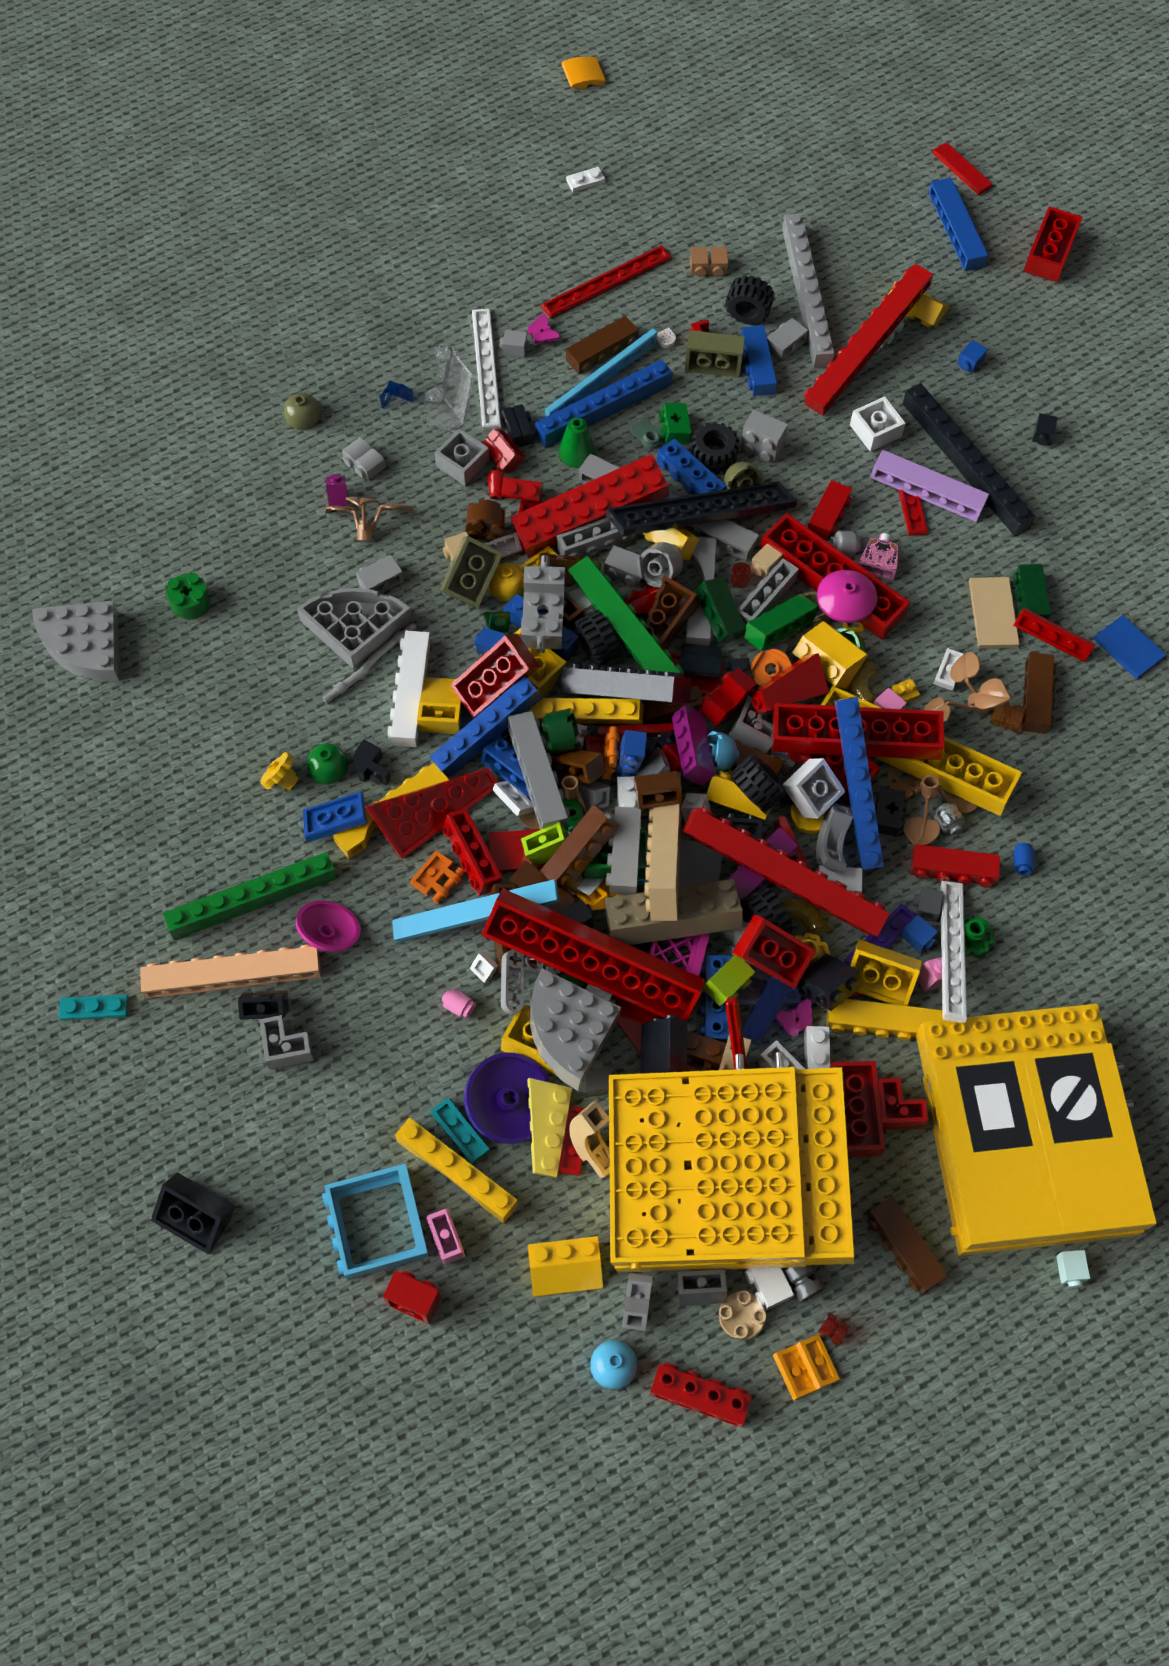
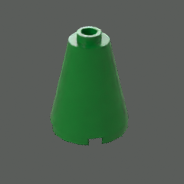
[558,418,596,468]

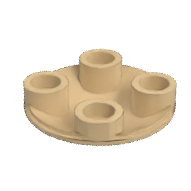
[719,1290,766,1340]

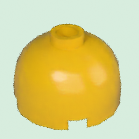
[488,562,524,602]

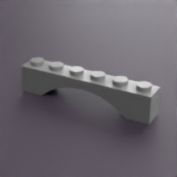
[685,537,720,646]

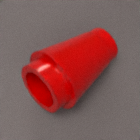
[487,470,505,500]

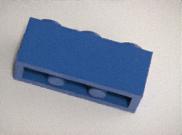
[614,730,647,777]

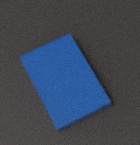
[1094,615,1166,679]
[303,791,367,843]

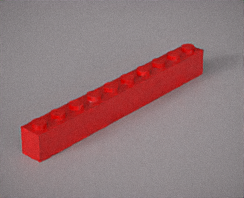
[804,263,933,416]

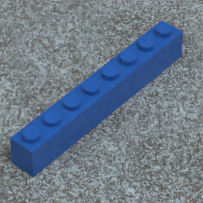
[535,360,672,448]
[834,697,884,870]

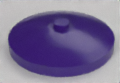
[464,1052,551,1144]

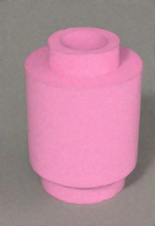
[442,988,476,1018]

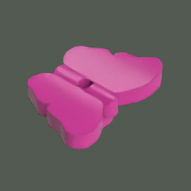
[528,314,559,344]
[774,999,813,1037]

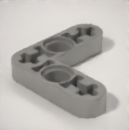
[501,949,561,1014]

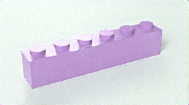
[870,450,989,522]

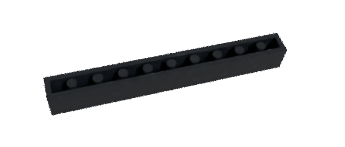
[903,383,1035,537]

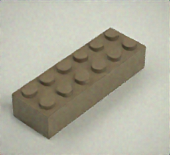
[605,879,742,945]

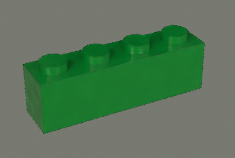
[744,593,818,651]

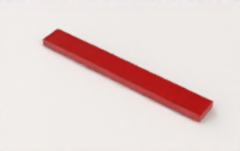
[541,245,671,319]

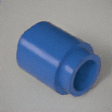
[1013,843,1036,876]

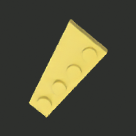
[527,1078,572,1178]

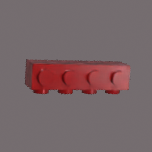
[443,808,503,896]
[649,1362,752,1428]

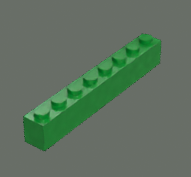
[568,556,684,673]
[163,852,337,940]

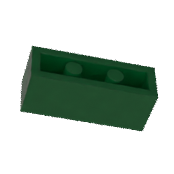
[1013,564,1051,619]
[695,577,746,643]

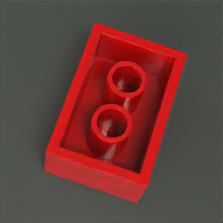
[732,915,816,989]

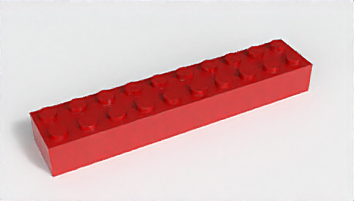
[680,807,890,937]
[481,888,705,1021]

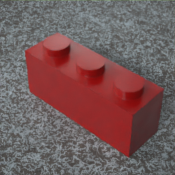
[808,480,853,541]

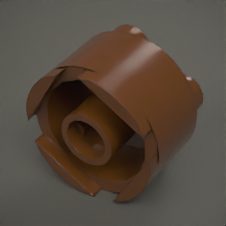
[465,500,506,542]

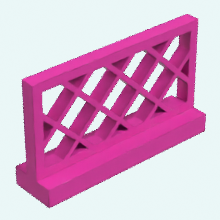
[649,933,710,976]

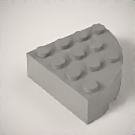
[297,588,412,669]
[32,601,119,681]
[530,968,621,1091]

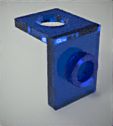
[380,381,414,409]

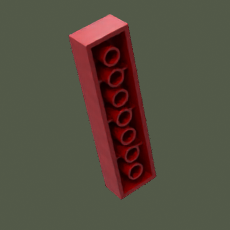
[510,454,669,558]
[760,513,910,640]
[772,703,944,760]

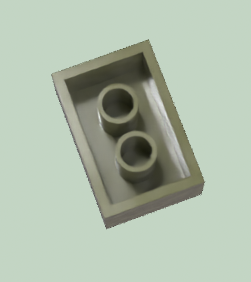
[685,330,745,377]
[439,536,503,608]

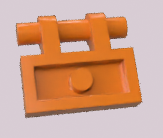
[602,726,620,780]
[410,850,465,904]

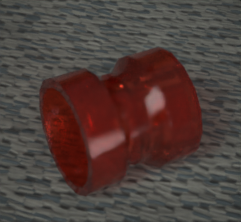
[730,562,751,588]
[818,1312,851,1346]

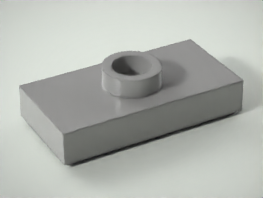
[484,532,523,559]

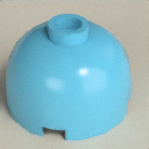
[708,731,739,773]
[590,1340,638,1390]

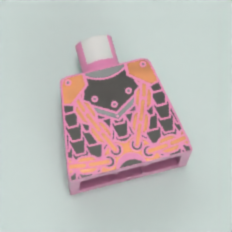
[859,533,898,580]

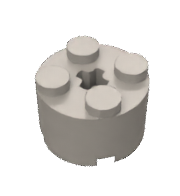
[637,542,683,587]

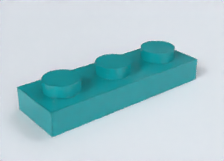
[59,994,128,1021]
[430,1097,489,1165]

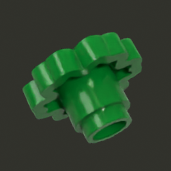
[964,915,995,958]

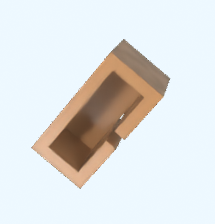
[690,247,728,277]

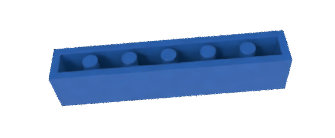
[929,178,989,271]
[430,676,543,777]

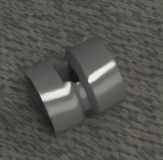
[783,1265,826,1303]

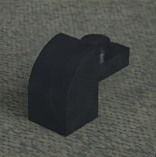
[353,739,391,785]

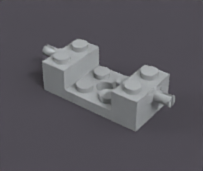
[521,555,565,653]

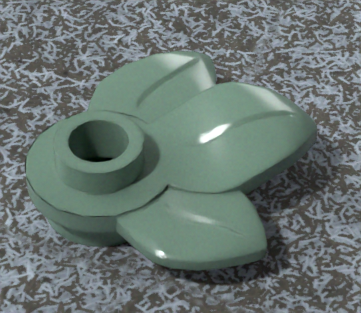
[630,417,664,448]

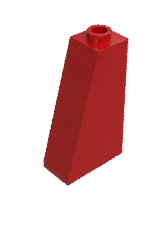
[752,653,829,713]

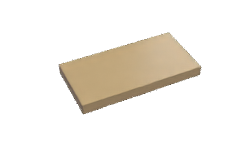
[969,577,1019,648]

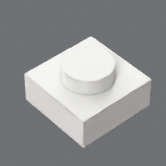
[470,951,499,983]

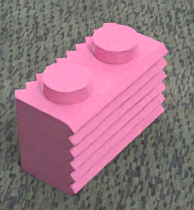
[426,1208,465,1265]

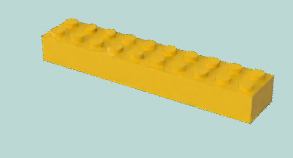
[821,686,1022,816]

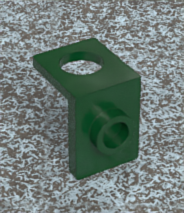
[483,611,511,632]

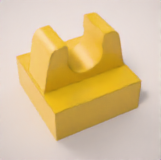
[892,679,920,703]

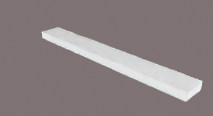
[472,309,501,430]
[940,881,967,1023]

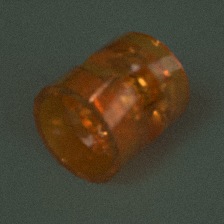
[989,702,1026,733]

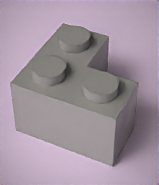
[729,696,773,754]
[259,1015,314,1070]

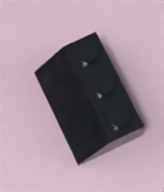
[150,1172,235,1254]

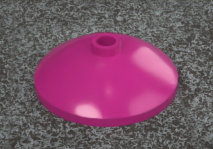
[817,570,877,623]
[296,900,361,952]

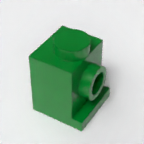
[562,798,583,832]

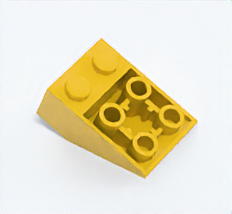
[417,677,463,734]

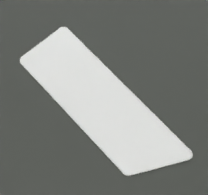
[577,878,605,895]

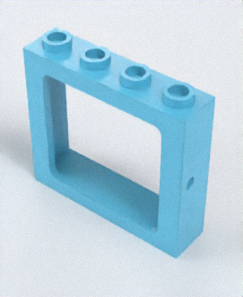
[322,1163,429,1280]

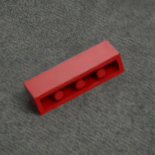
[910,844,1000,888]

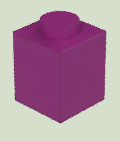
[326,474,348,506]

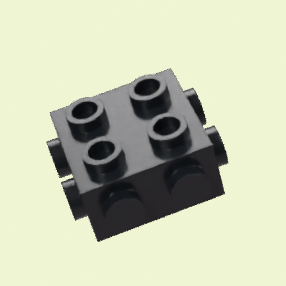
[797,953,861,1011]

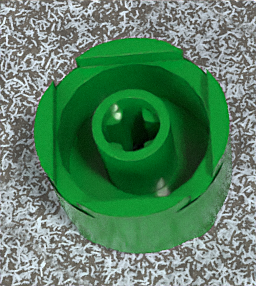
[166,573,210,620]

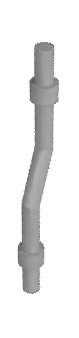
[322,623,417,704]

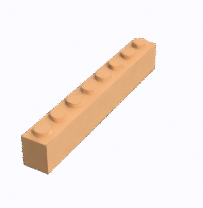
[140,945,321,999]

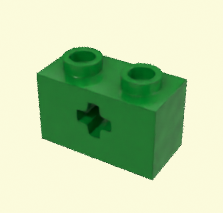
[659,402,691,445]

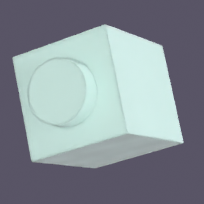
[1056,1250,1090,1288]

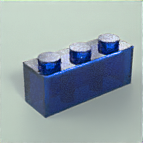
[742,977,791,1046]

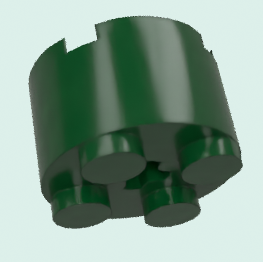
[542,708,581,754]

